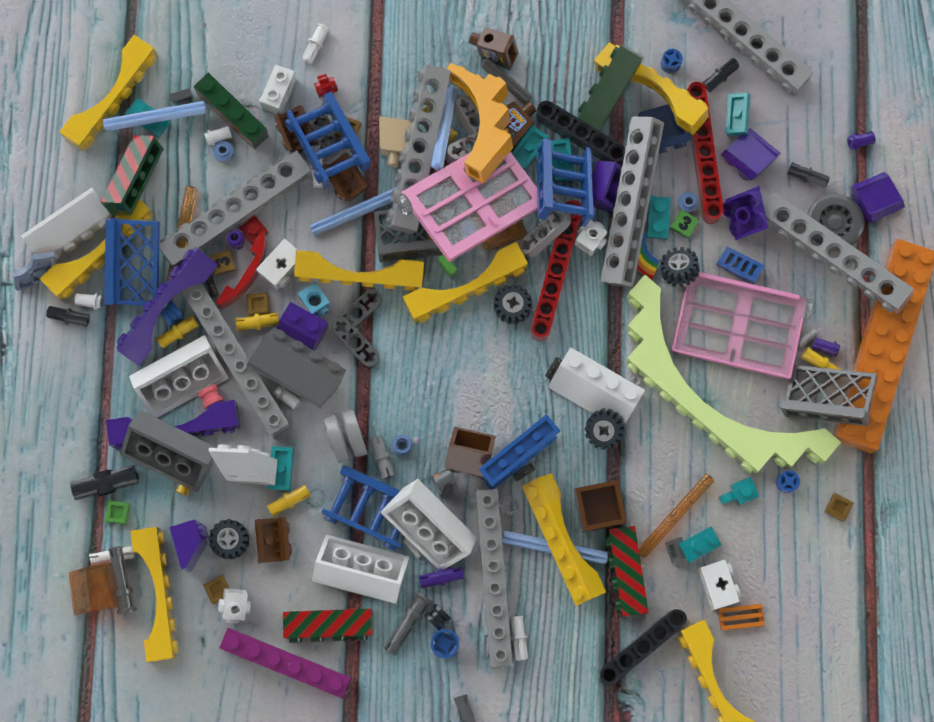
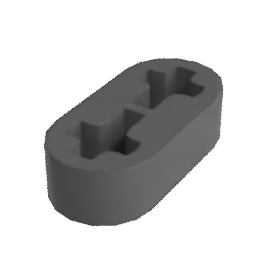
[311,114,337,150]

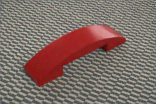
[216,232,267,309]

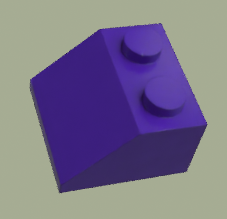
[592,161,622,214]
[276,302,329,351]
[169,519,209,572]

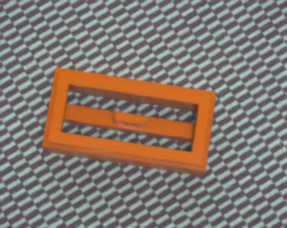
[718,604,765,631]

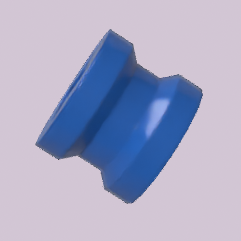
[660,48,683,74]
[160,300,184,327]
[776,470,800,493]

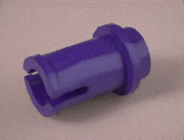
[847,131,876,150]
[227,230,244,250]
[812,337,840,358]

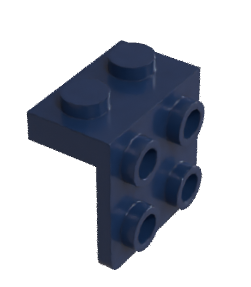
[637,104,692,154]

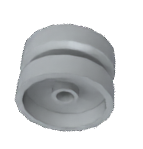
[324,409,367,463]

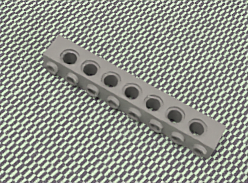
[677,0,814,96]
[386,64,451,234]
[601,116,664,288]
[159,151,312,268]
[764,192,914,314]
[182,283,291,438]
[476,489,513,667]

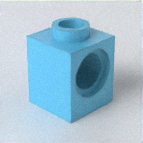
[298,282,331,318]

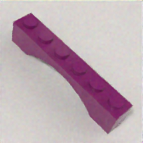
[219,628,352,698]

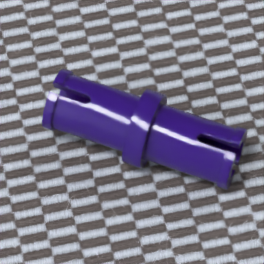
[418,566,464,589]

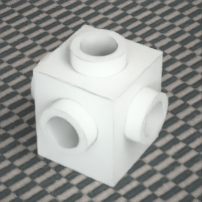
[575,220,608,257]
[218,589,250,623]

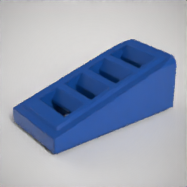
[716,247,765,284]

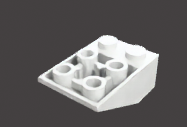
[209,445,278,485]

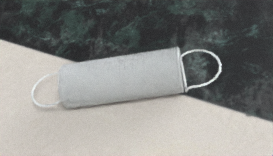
[794,328,821,348]
[400,534,427,563]

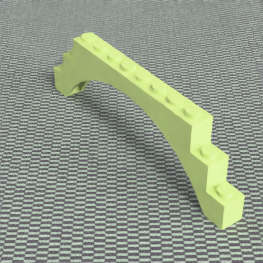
[626,275,841,474]

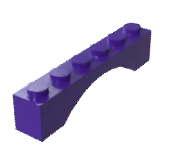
[116,246,218,366]
[106,400,240,451]

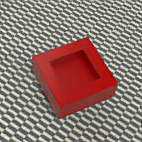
[239,215,269,245]

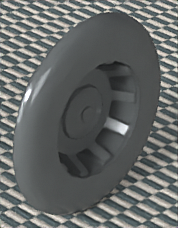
[807,194,865,245]

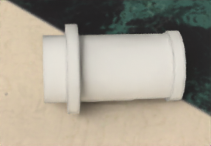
[204,126,232,146]
[75,293,104,310]
[273,385,301,410]

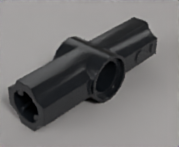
[70,465,139,501]

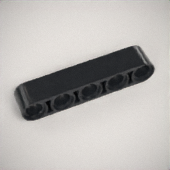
[536,101,625,166]
[598,609,687,685]

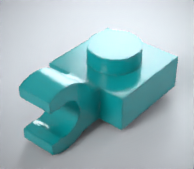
[719,477,760,505]

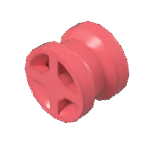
[197,385,224,410]

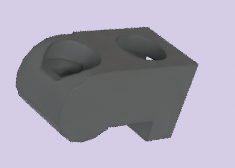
[431,469,457,497]

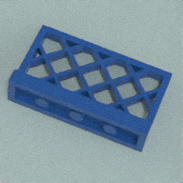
[105,217,160,306]

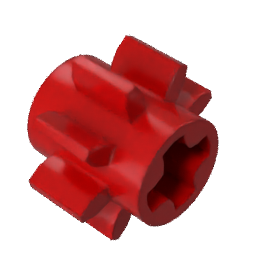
[314,74,338,98]

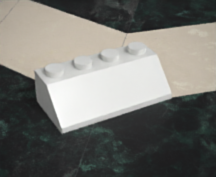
[21,188,114,262]
[129,335,229,418]
[548,347,645,424]
[381,479,477,570]
[312,535,409,604]

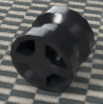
[424,604,451,630]

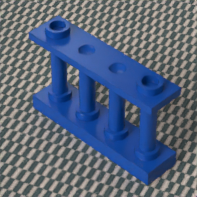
[285,91,370,189]
[537,138,596,227]
[478,414,560,490]
[321,465,403,551]

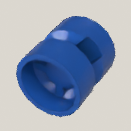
[431,629,459,658]

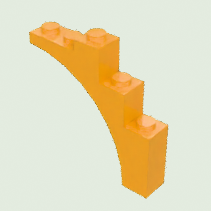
[446,63,513,184]

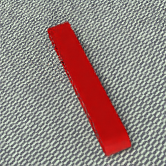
[687,82,724,224]
[531,200,581,341]

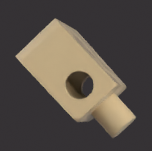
[379,116,419,168]

